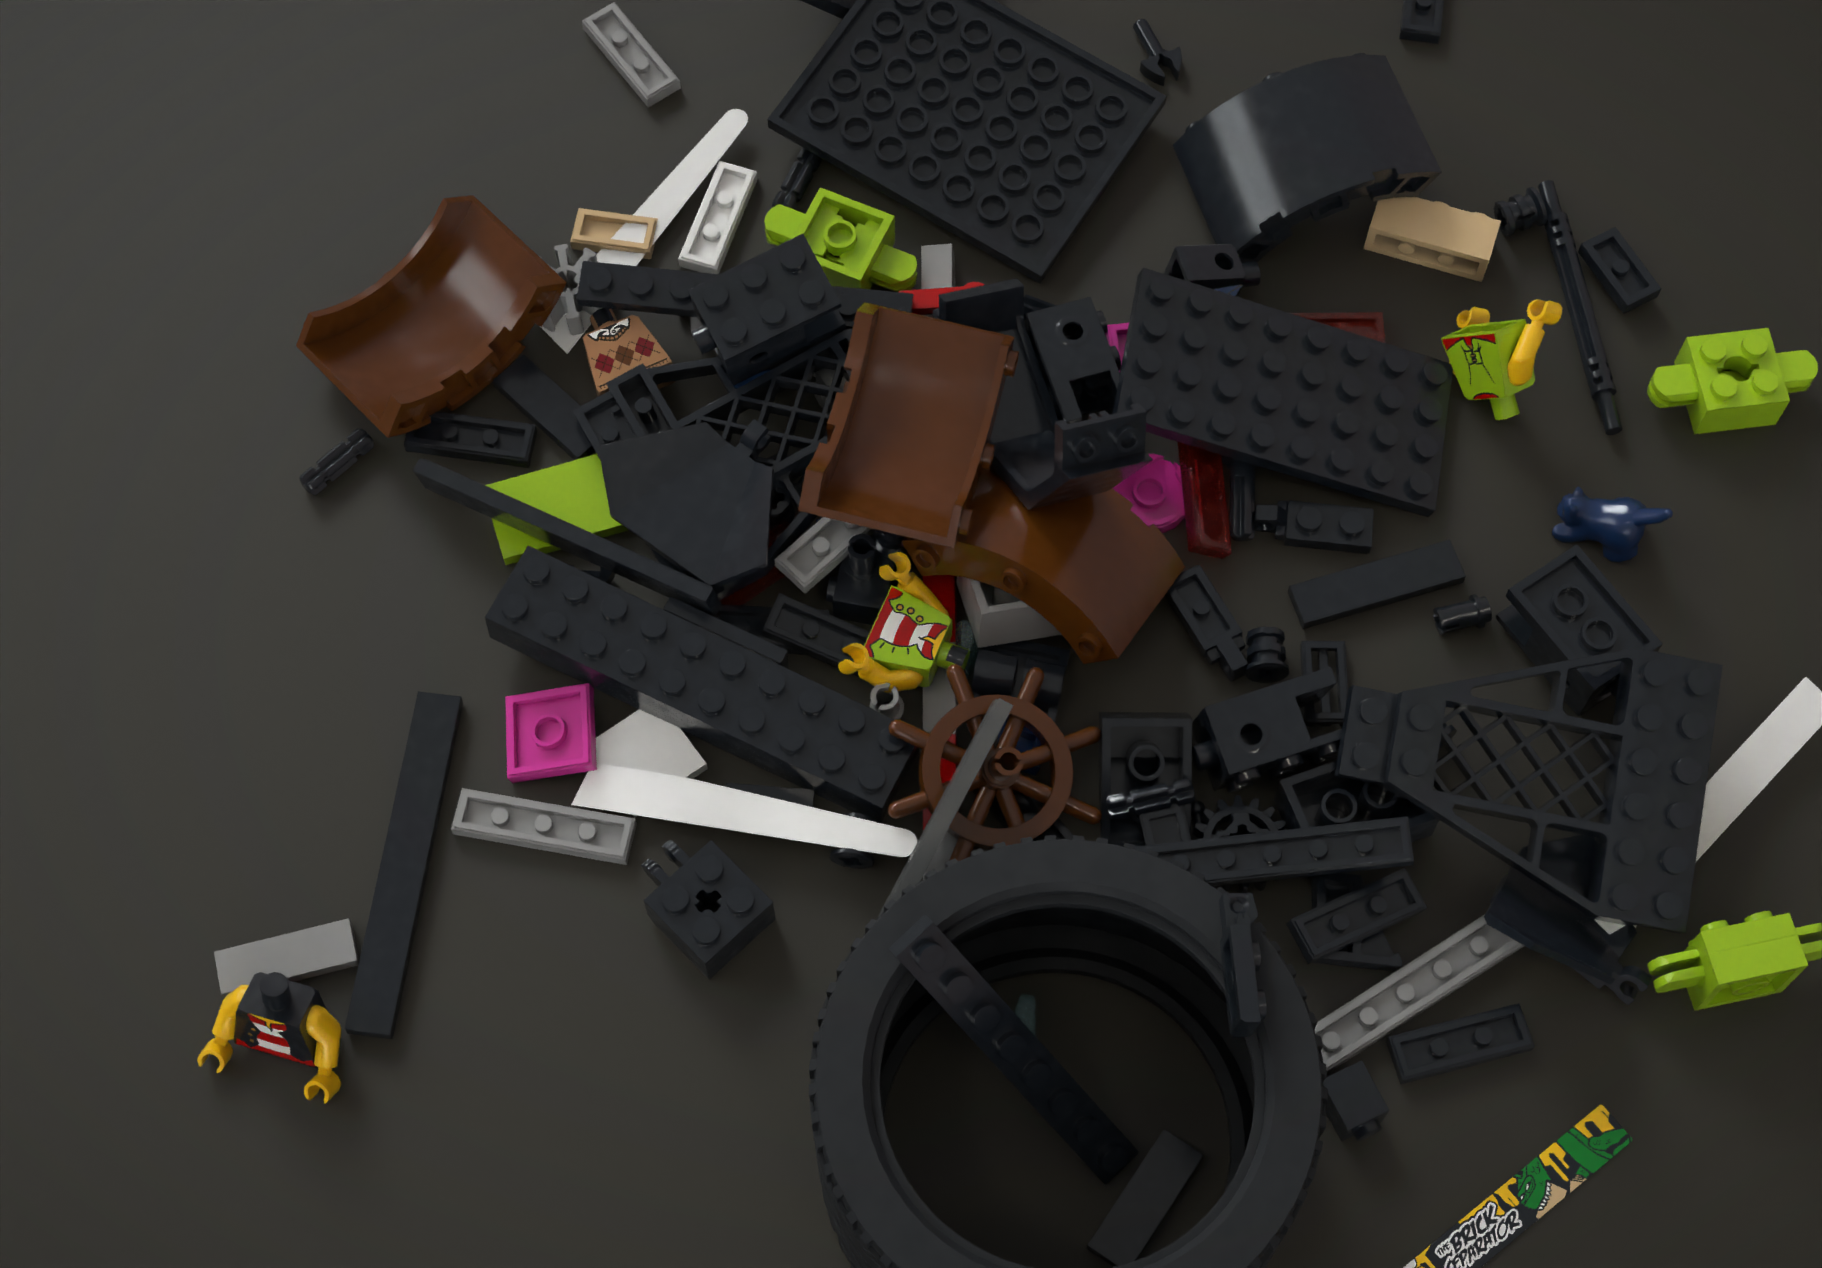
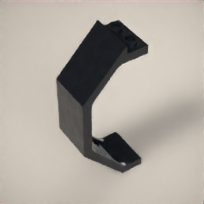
[939,279,1153,510]

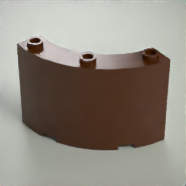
[296,195,567,438]
[798,302,1019,548]
[901,467,1185,664]

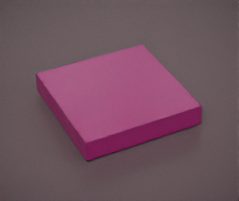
[505,683,597,783]

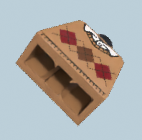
[582,308,675,397]

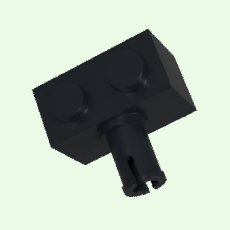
[826,534,897,625]

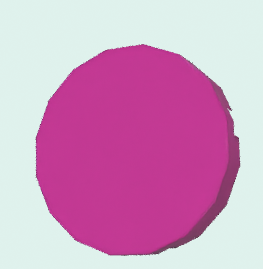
[1112,453,1192,533]

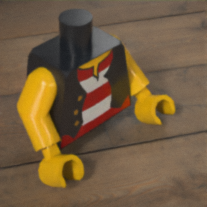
[197,972,341,1104]

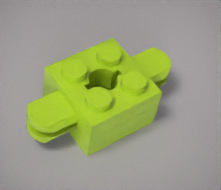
[764,188,917,292]
[1647,327,1818,434]
[1647,911,1822,1011]

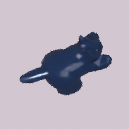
[1552,487,1673,562]

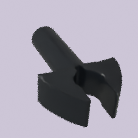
[1133,19,1182,86]

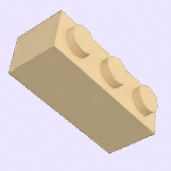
[1364,197,1501,282]

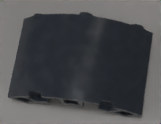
[1173,53,1442,263]

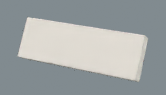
[678,161,758,274]

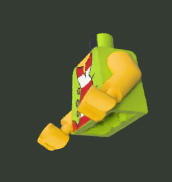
[1441,299,1562,420]
[838,552,970,693]

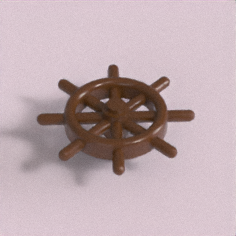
[888,664,1102,861]

